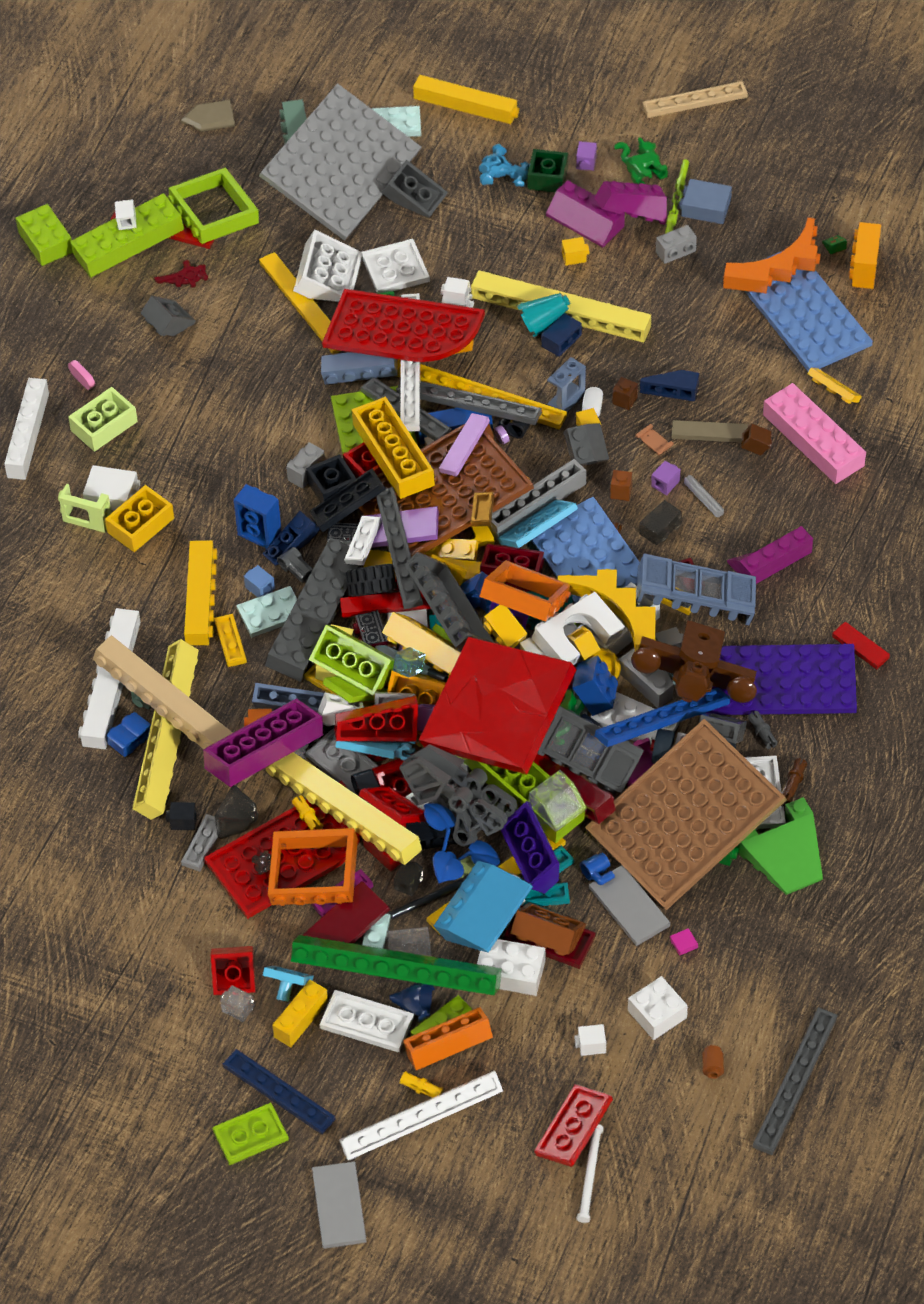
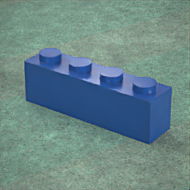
[416,408,493,444]

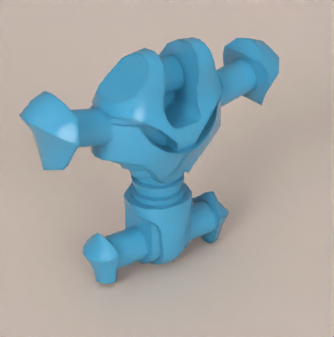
[479,143,530,187]

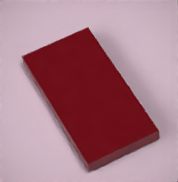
[303,881,390,944]
[503,905,596,969]

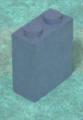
[679,179,732,224]

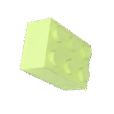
[68,387,138,452]

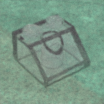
[529,770,586,832]

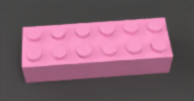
[763,383,866,484]

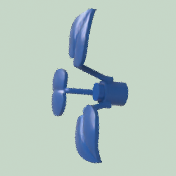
[424,803,501,883]

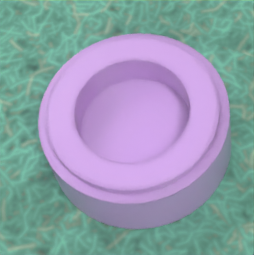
[494,425,510,445]

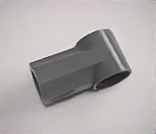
[277,547,313,583]

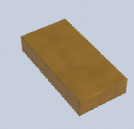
[471,492,494,527]

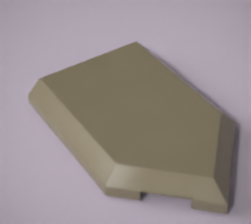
[181,100,235,131]

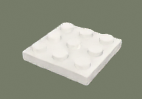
[362,239,430,293]

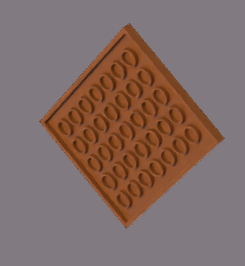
[358,423,534,558]

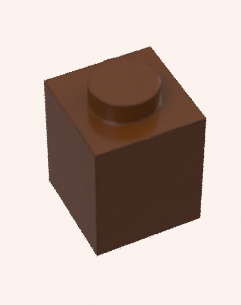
[612,377,638,410]
[741,423,772,456]

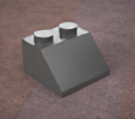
[141,295,196,336]
[564,423,609,466]

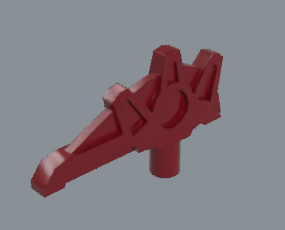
[154,260,208,288]

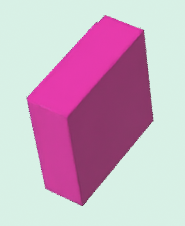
[670,928,698,956]

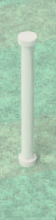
[577,1124,604,1223]

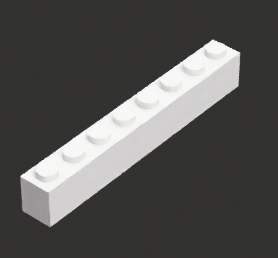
[78,608,141,749]

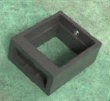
[699,712,747,744]

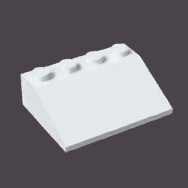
[293,230,362,301]

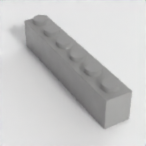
[488,459,586,542]

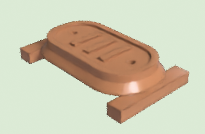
[635,424,674,456]

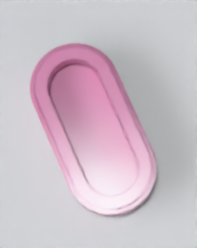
[68,360,95,390]

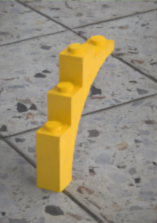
[558,569,656,651]

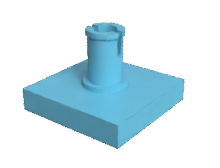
[263,966,314,1002]

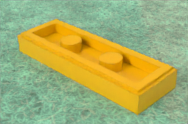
[214,614,247,667]

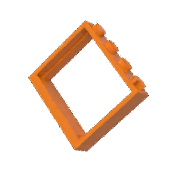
[479,560,571,622]
[268,828,358,906]

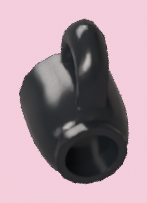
[498,418,530,439]

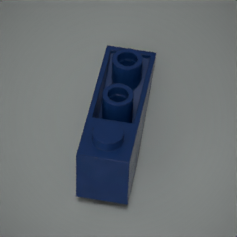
[263,511,320,566]

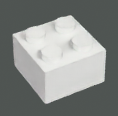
[628,976,688,1040]

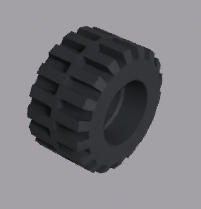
[345,564,397,597]

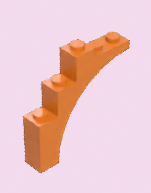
[723,218,821,293]

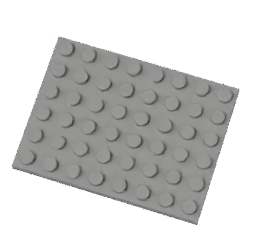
[259,83,422,241]

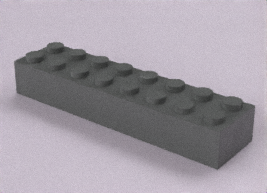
[265,537,362,682]

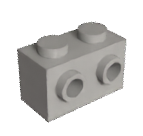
[656,225,697,264]
[286,442,325,489]

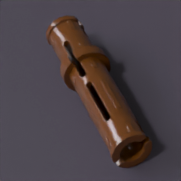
[781,758,807,808]

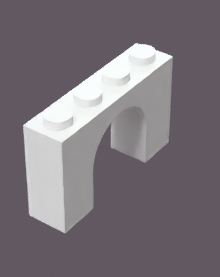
[531,592,625,665]

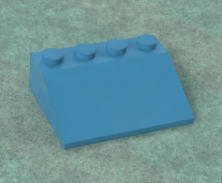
[434,861,533,953]

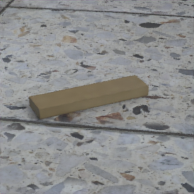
[672,420,748,443]

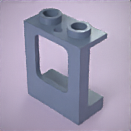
[547,357,586,412]

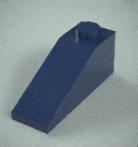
[640,370,699,402]

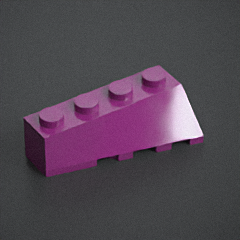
[594,181,667,225]
[727,526,813,584]

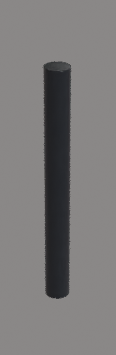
[389,879,464,920]

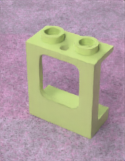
[58,484,111,533]

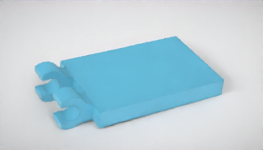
[336,741,416,761]

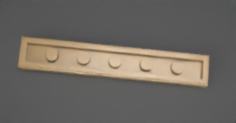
[642,81,748,118]

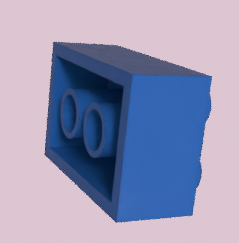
[233,484,282,549]

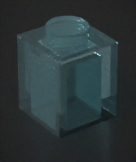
[393,647,426,678]

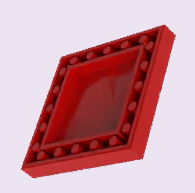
[419,637,576,775]

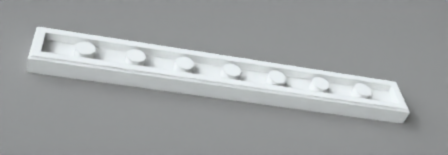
[339,1071,503,1160]

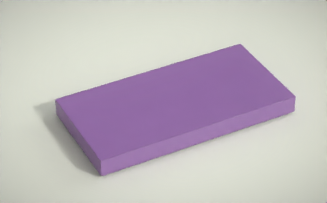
[367,506,439,548]

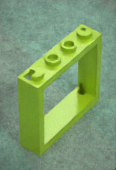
[167,168,259,244]

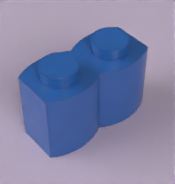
[107,712,151,757]

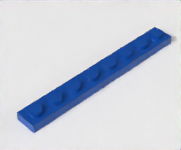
[594,687,731,747]

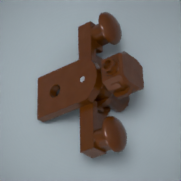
[631,620,757,703]

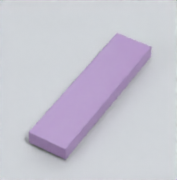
[439,413,490,476]

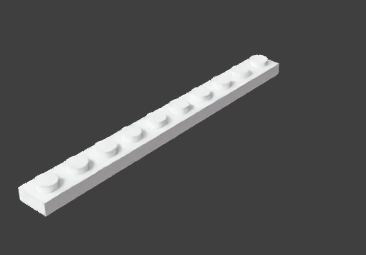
[400,293,420,431]

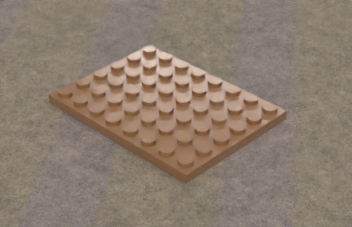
[585,719,786,910]

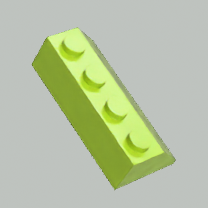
[309,625,399,696]

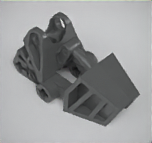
[400,744,518,846]

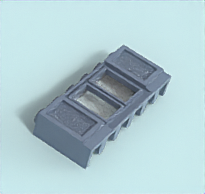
[636,554,756,625]

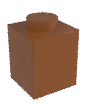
[610,470,632,501]

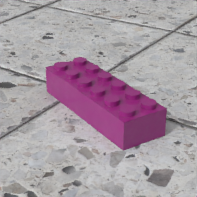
[203,698,323,787]

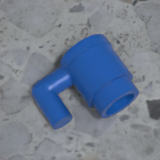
[580,852,615,885]

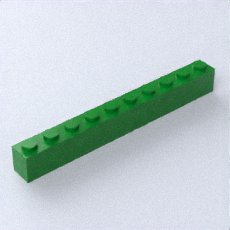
[291,935,502,996]

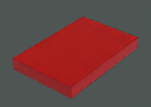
[359,786,426,824]

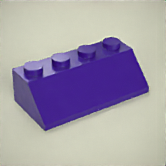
[501,801,560,894]

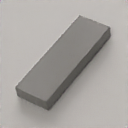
[181,814,225,871]

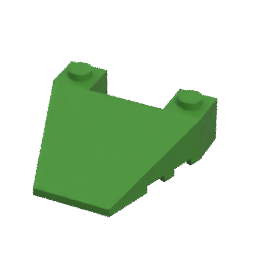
[736,797,823,895]

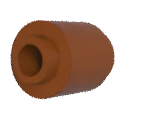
[702,1045,724,1079]

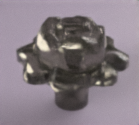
[252,850,271,875]

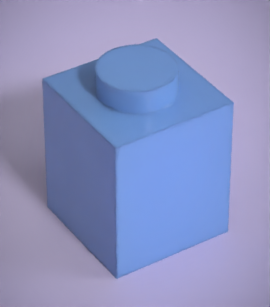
[244,565,275,597]

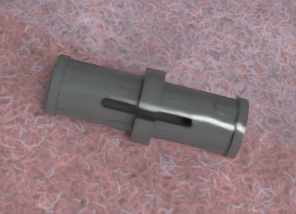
[748,711,778,749]

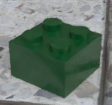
[528,149,568,192]

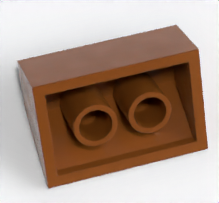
[511,902,586,955]

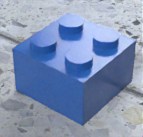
[572,655,618,716]

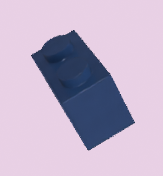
[541,313,582,357]

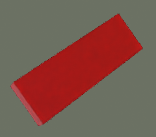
[832,622,890,670]

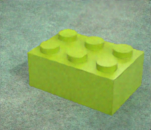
[15,204,73,266]

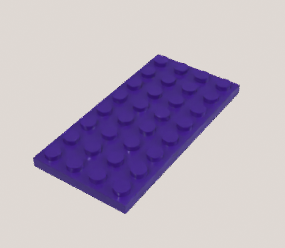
[700,644,857,715]

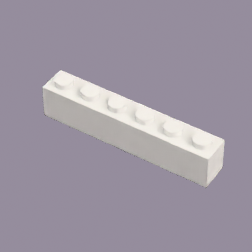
[4,378,49,480]

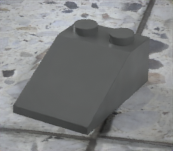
[381,160,448,218]

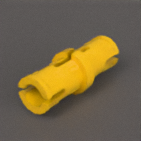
[292,795,323,830]
[400,1071,444,1098]

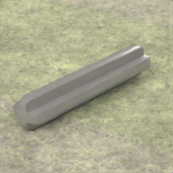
[684,475,724,518]

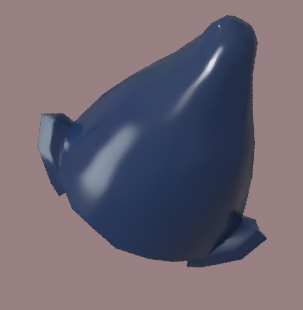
[390,983,435,1022]

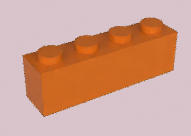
[403,1007,493,1070]

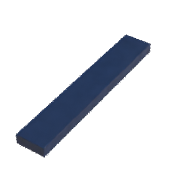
[223,1049,336,1135]

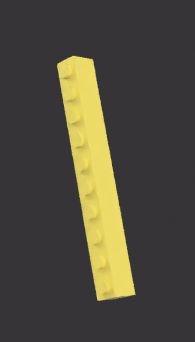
[471,271,651,343]
[132,639,199,820]
[265,752,422,865]

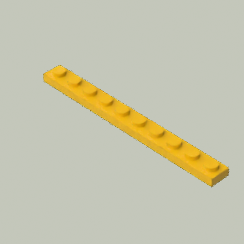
[397,359,567,430]

